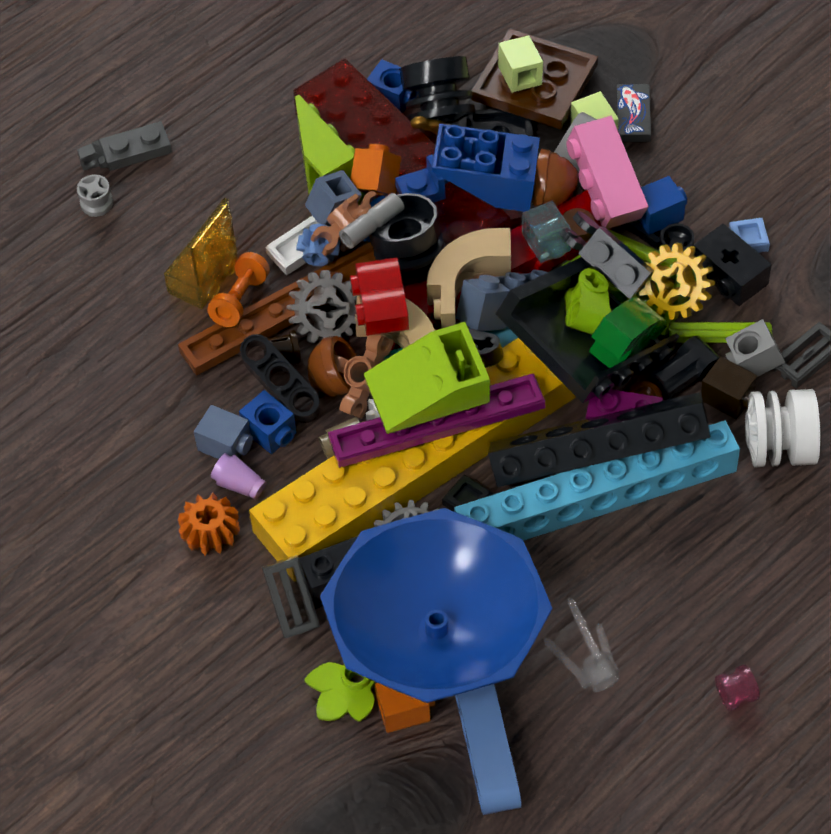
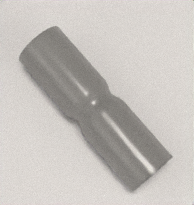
[339,193,404,248]

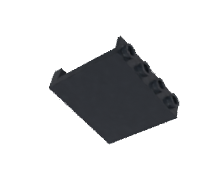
[496,257,680,403]

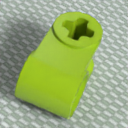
[564,268,611,335]

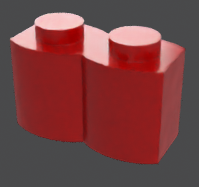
[350,258,409,336]

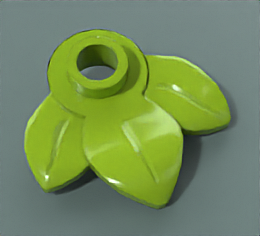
[305,662,375,722]

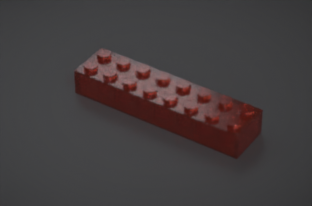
[293,58,510,246]

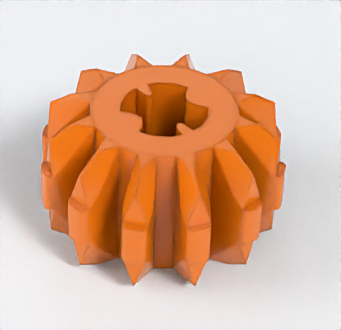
[178,492,240,556]

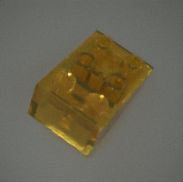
[164,198,239,309]

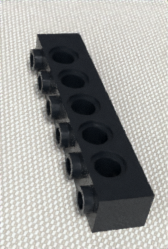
[488,392,711,487]

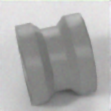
[77,174,113,217]

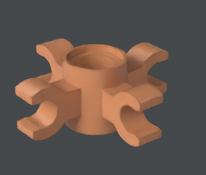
[310,191,376,256]
[334,334,394,419]

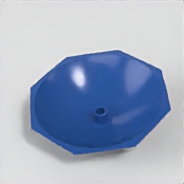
[320,508,552,703]

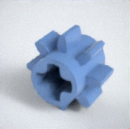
[296,224,341,266]

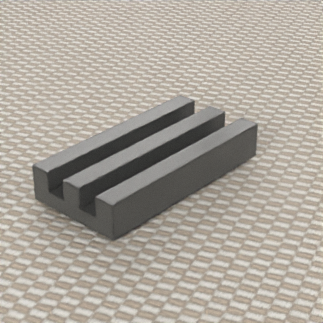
[773,321,831,389]
[262,555,320,638]

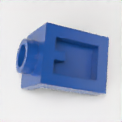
[395,154,449,203]

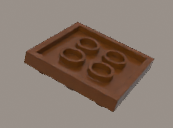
[471,29,598,129]

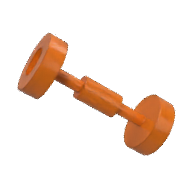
[207,252,270,327]

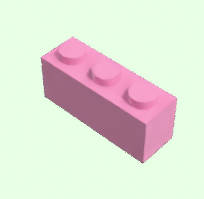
[566,115,649,229]

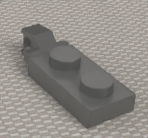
[77,121,172,171]

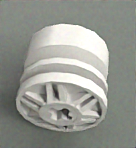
[745,389,820,467]

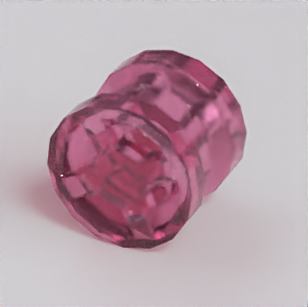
[715,664,760,711]

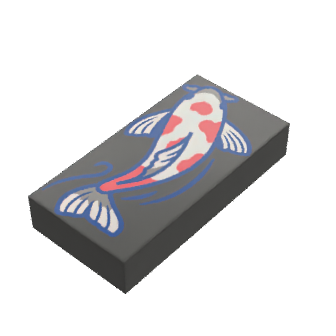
[616,84,651,142]

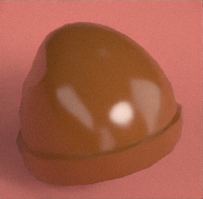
[531,148,579,209]
[308,336,357,397]

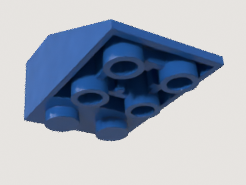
[432,124,540,212]

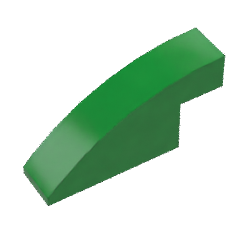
[589,297,667,368]

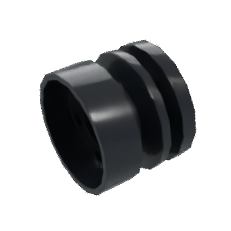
[399,56,476,125]
[369,193,446,285]

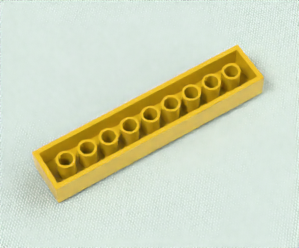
[249,338,576,582]

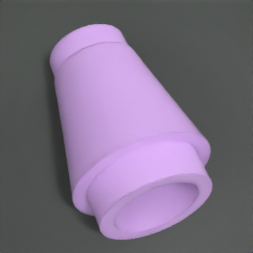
[211,453,266,500]

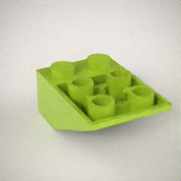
[295,95,355,194]
[364,322,490,434]

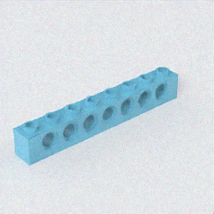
[454,420,740,541]

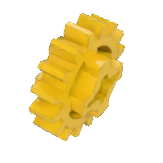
[638,243,715,320]

